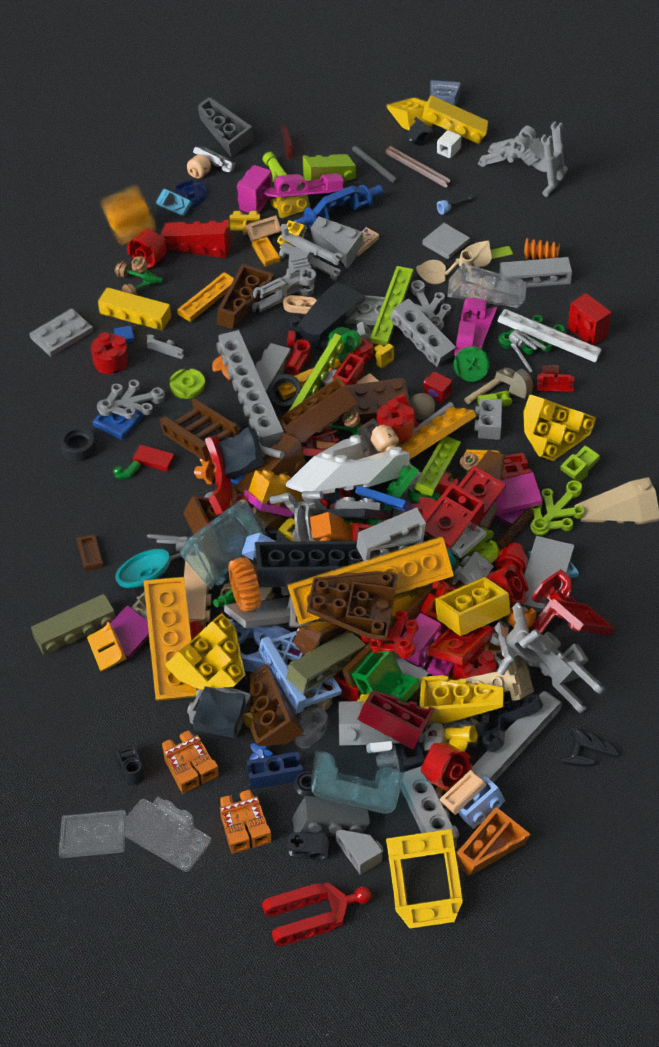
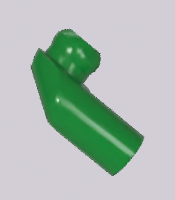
[113,461,141,479]

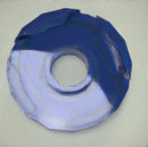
[173,180,206,206]

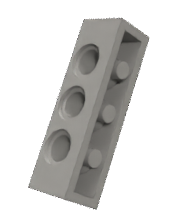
[390,298,456,367]
[399,767,459,856]

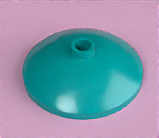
[115,549,171,588]

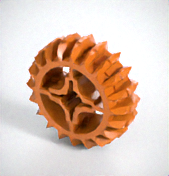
[228,557,261,612]

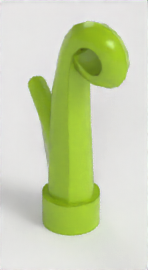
[263,152,304,186]

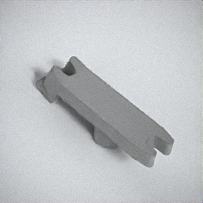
[147,335,184,359]

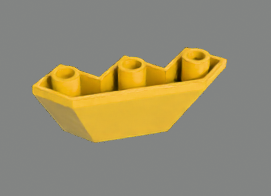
[524,395,596,461]
[165,613,245,690]

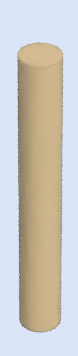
[465,379,502,404]

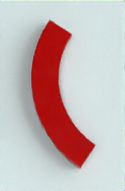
[205,435,232,515]

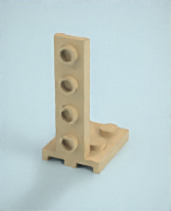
[456,653,534,701]

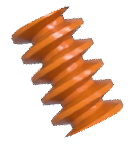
[524,238,560,260]

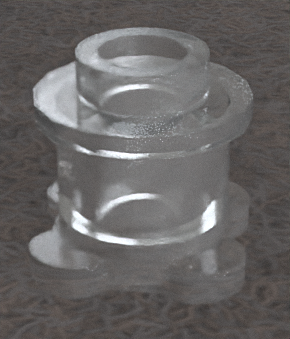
[376,746,400,772]

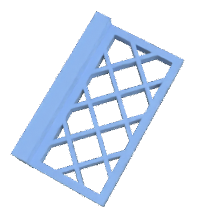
[259,631,342,714]

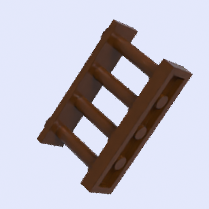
[159,398,240,462]

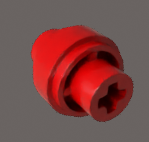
[495,543,528,574]

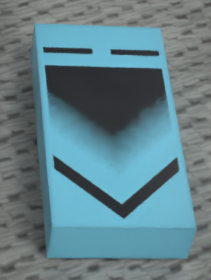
[156,189,192,217]

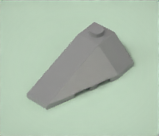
[339,701,423,745]

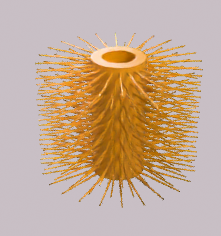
[101,186,156,246]

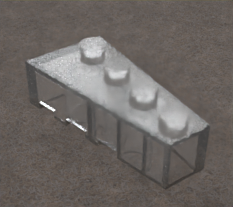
[447,263,527,308]

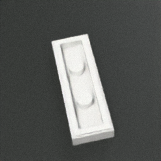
[366,741,392,753]

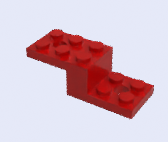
[424,466,506,550]

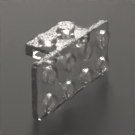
[118,797,211,872]

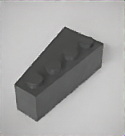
[198,97,255,158]

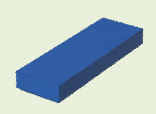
[355,486,414,512]

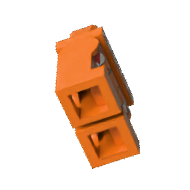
[162,730,219,794]
[220,790,271,854]

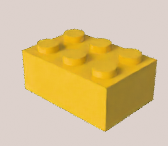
[435,577,510,636]

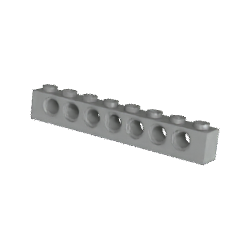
[216,330,283,448]

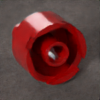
[127,228,167,269]
[91,332,129,374]
[377,400,414,443]
[487,565,529,608]
[451,649,496,680]
[421,742,472,792]

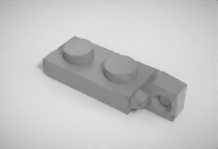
[193,147,236,173]

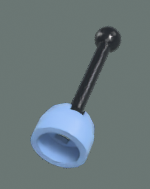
[437,195,474,214]

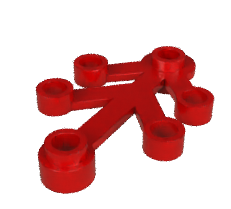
[360,610,419,658]

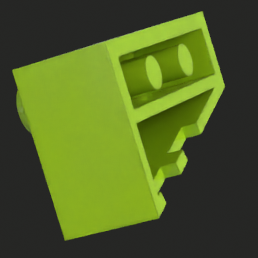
[303,154,356,182]

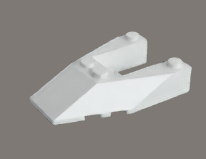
[286,435,409,494]

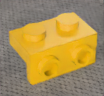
[270,195,310,218]

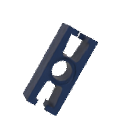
[246,751,303,789]

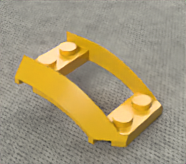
[386,829,463,928]

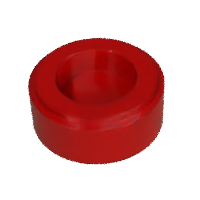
[287,330,296,348]

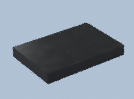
[322,508,392,521]

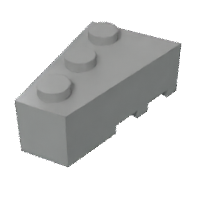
[310,217,364,269]
[356,507,426,561]

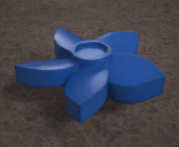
[249,743,274,760]

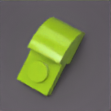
[560,446,600,482]

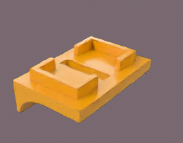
[87,622,127,672]

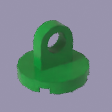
[328,327,362,362]
[454,346,490,382]

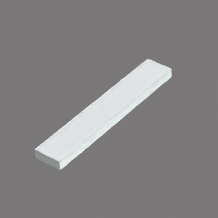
[498,309,602,362]

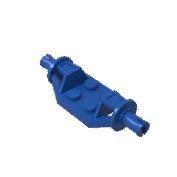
[293,185,383,227]

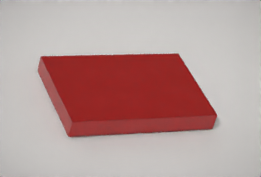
[427,625,495,665]

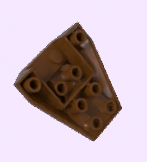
[307,571,398,640]

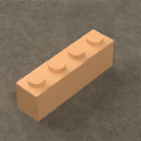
[184,554,214,629]

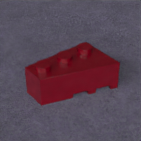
[357,690,435,749]

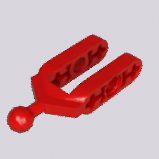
[262,882,372,946]

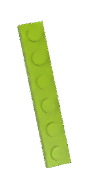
[370,266,413,346]
[288,333,344,412]
[414,436,461,496]

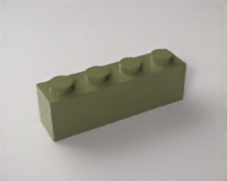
[31,594,115,655]
[286,630,366,694]

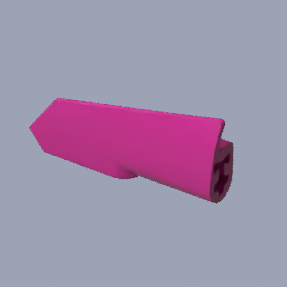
[263,173,345,197]
[454,298,497,356]

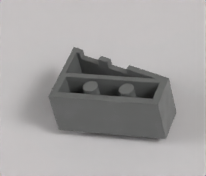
[292,796,370,839]

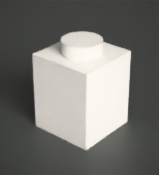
[437,130,461,159]

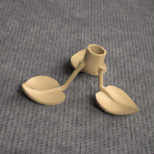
[416,241,492,301]

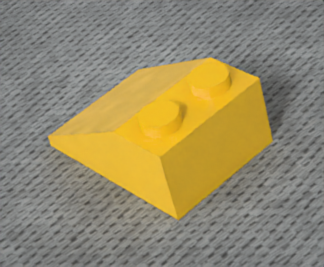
[387,97,433,130]

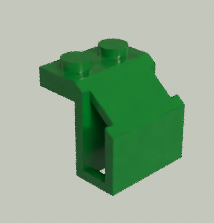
[351,651,421,703]

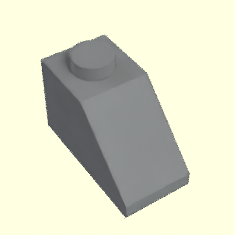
[336,830,383,875]

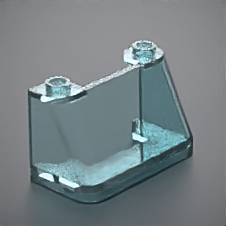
[180,499,265,588]
[311,750,404,814]

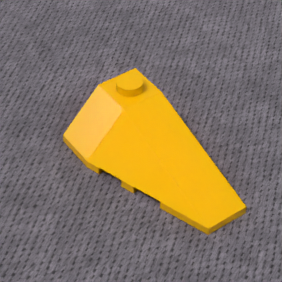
[420,675,504,724]

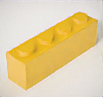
[422,95,488,144]
[98,287,171,331]

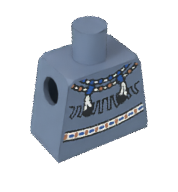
[430,80,460,106]

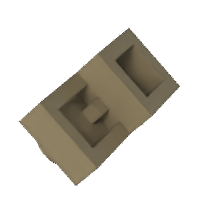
[495,368,533,399]

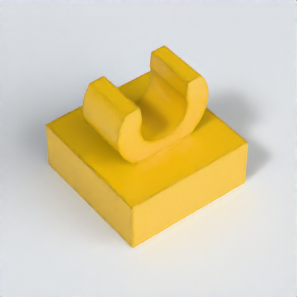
[374,343,395,368]

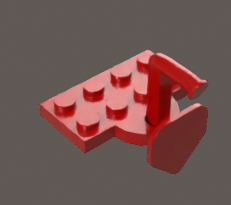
[529,569,615,635]

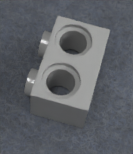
[475,399,502,440]

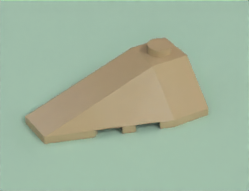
[575,477,659,524]

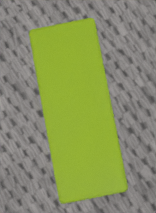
[490,246,513,259]

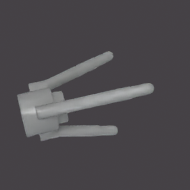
[509,329,546,373]
[147,534,192,560]

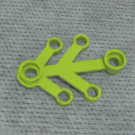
[530,480,584,535]

